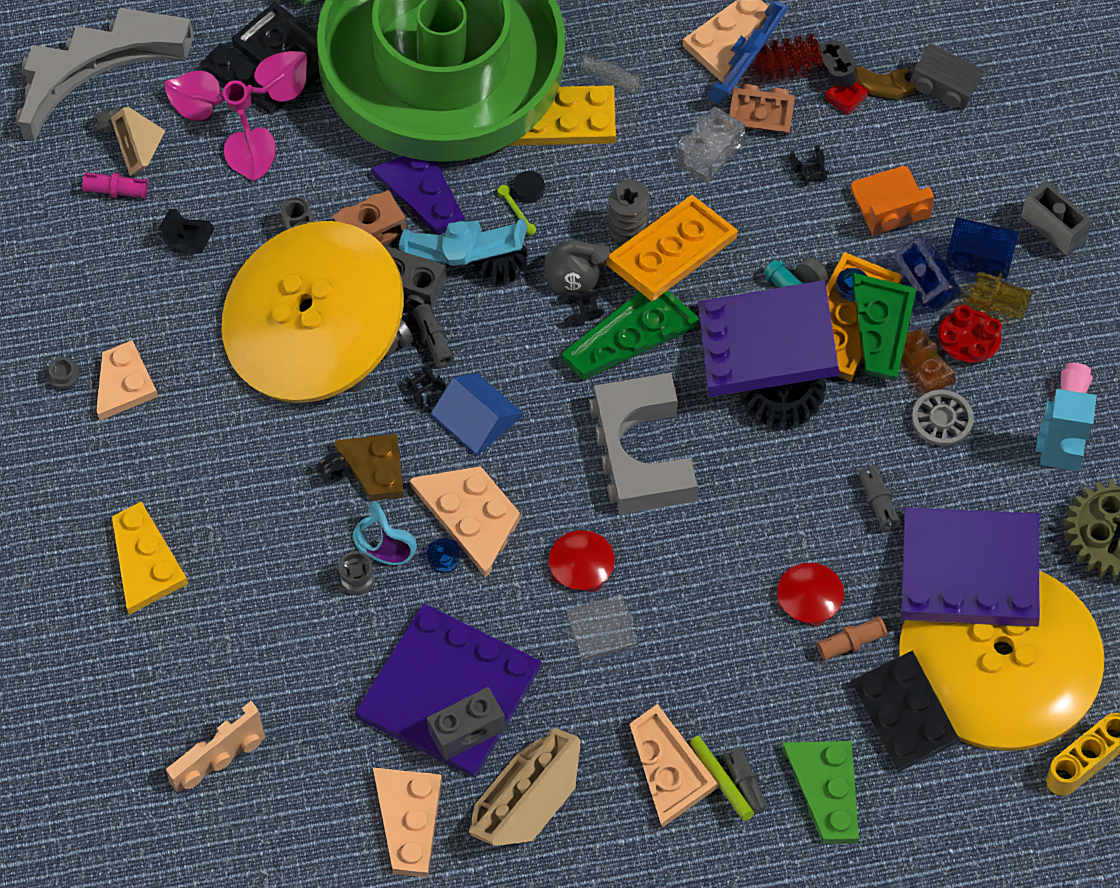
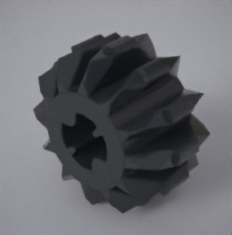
[474,245,527,285]

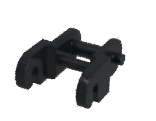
[789,144,829,186]
[558,291,604,327]
[405,366,446,412]

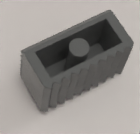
[909,43,985,110]
[1021,181,1091,256]

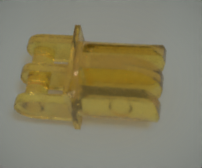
[966,272,1033,321]

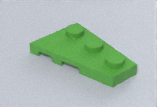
[782,741,859,844]

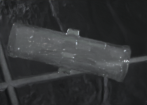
[579,52,643,94]

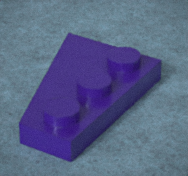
[371,156,465,235]

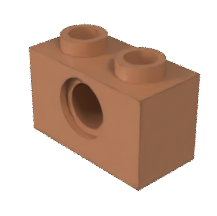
[332,190,407,246]

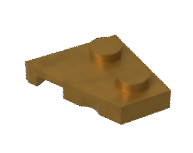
[335,434,404,501]

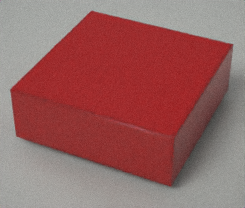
[824,82,868,116]

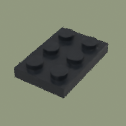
[232,1,320,89]
[851,650,960,773]

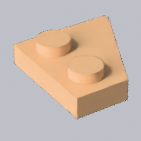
[96,340,158,420]

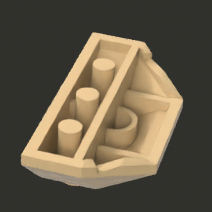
[469,728,581,846]

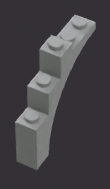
[16,8,194,141]

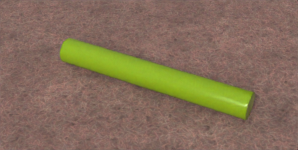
[689,736,754,821]

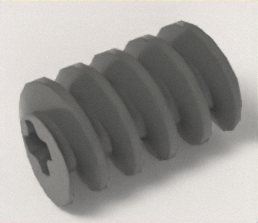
[608,179,649,244]

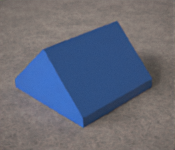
[431,373,523,457]

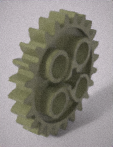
[1064,479,1120,582]

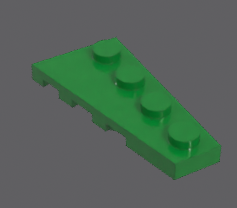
[561,290,700,380]

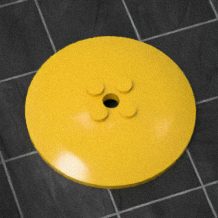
[221,221,404,403]
[899,570,1104,751]

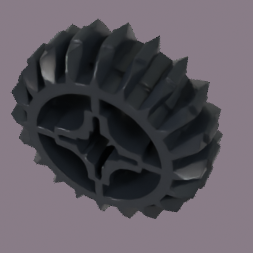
[739,378,826,430]

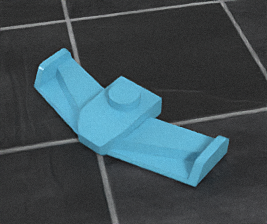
[399,219,527,266]

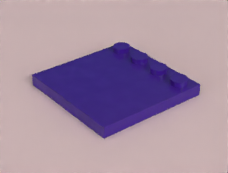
[698,280,840,397]
[901,507,1040,627]
[355,603,542,778]

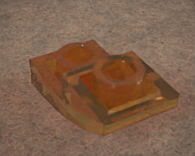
[902,328,956,393]

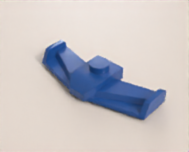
[707,0,788,105]

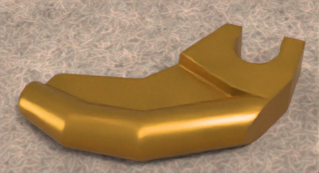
[856,66,918,100]

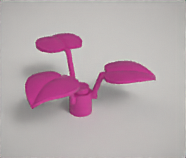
[164,51,307,181]

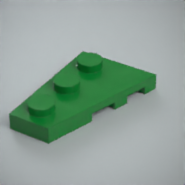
[852,273,917,381]

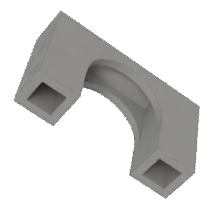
[589,373,698,515]

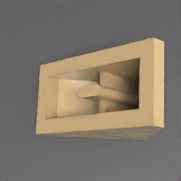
[111,107,165,176]

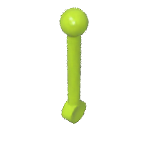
[498,185,536,236]

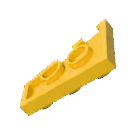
[112,502,188,615]

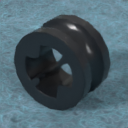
[316,453,350,484]

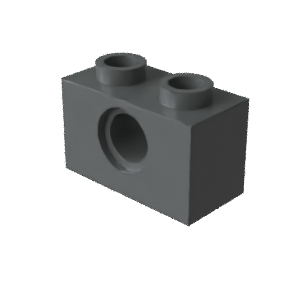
[427,687,506,761]

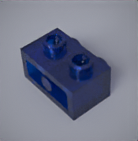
[945,217,1019,280]
[893,235,963,312]

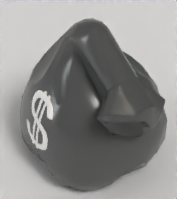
[544,240,610,294]

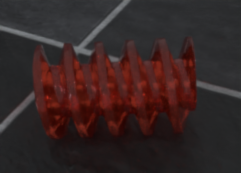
[756,33,823,82]

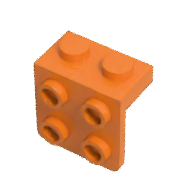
[850,166,934,236]

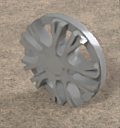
[912,390,974,448]

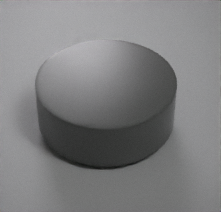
[795,257,828,283]

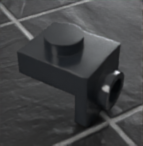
[157,209,215,253]

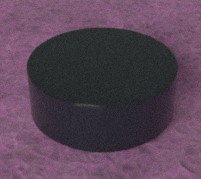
[513,171,545,203]

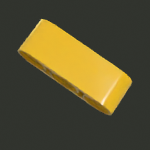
[1046,713,1120,796]

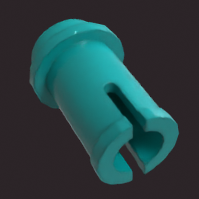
[764,260,804,288]

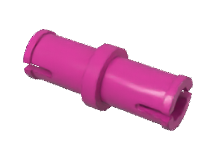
[82,172,148,199]

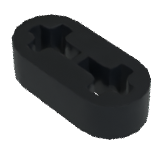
[818,40,859,88]

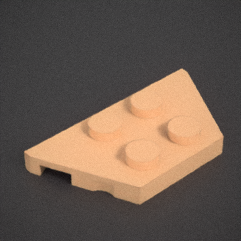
[410,466,520,577]

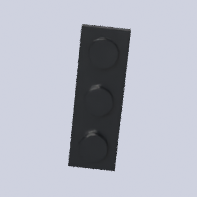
[201,43,284,115]

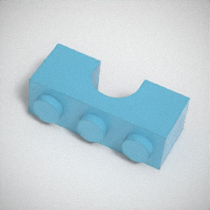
[1035,389,1097,471]

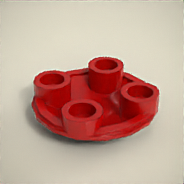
[938,305,1002,363]
[548,530,615,592]
[777,563,844,627]

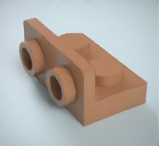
[728,84,795,134]

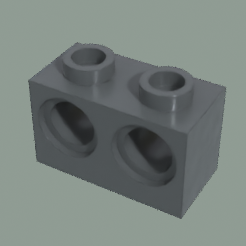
[385,246,446,311]

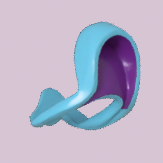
[353,501,417,565]

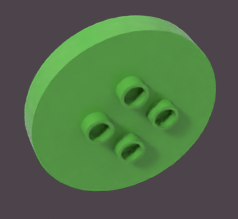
[317,0,565,161]

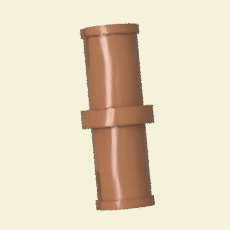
[816,616,888,661]

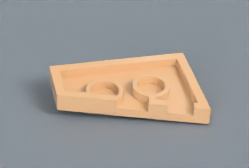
[683,0,768,83]
[166,701,265,793]
[630,704,719,828]
[373,768,442,878]

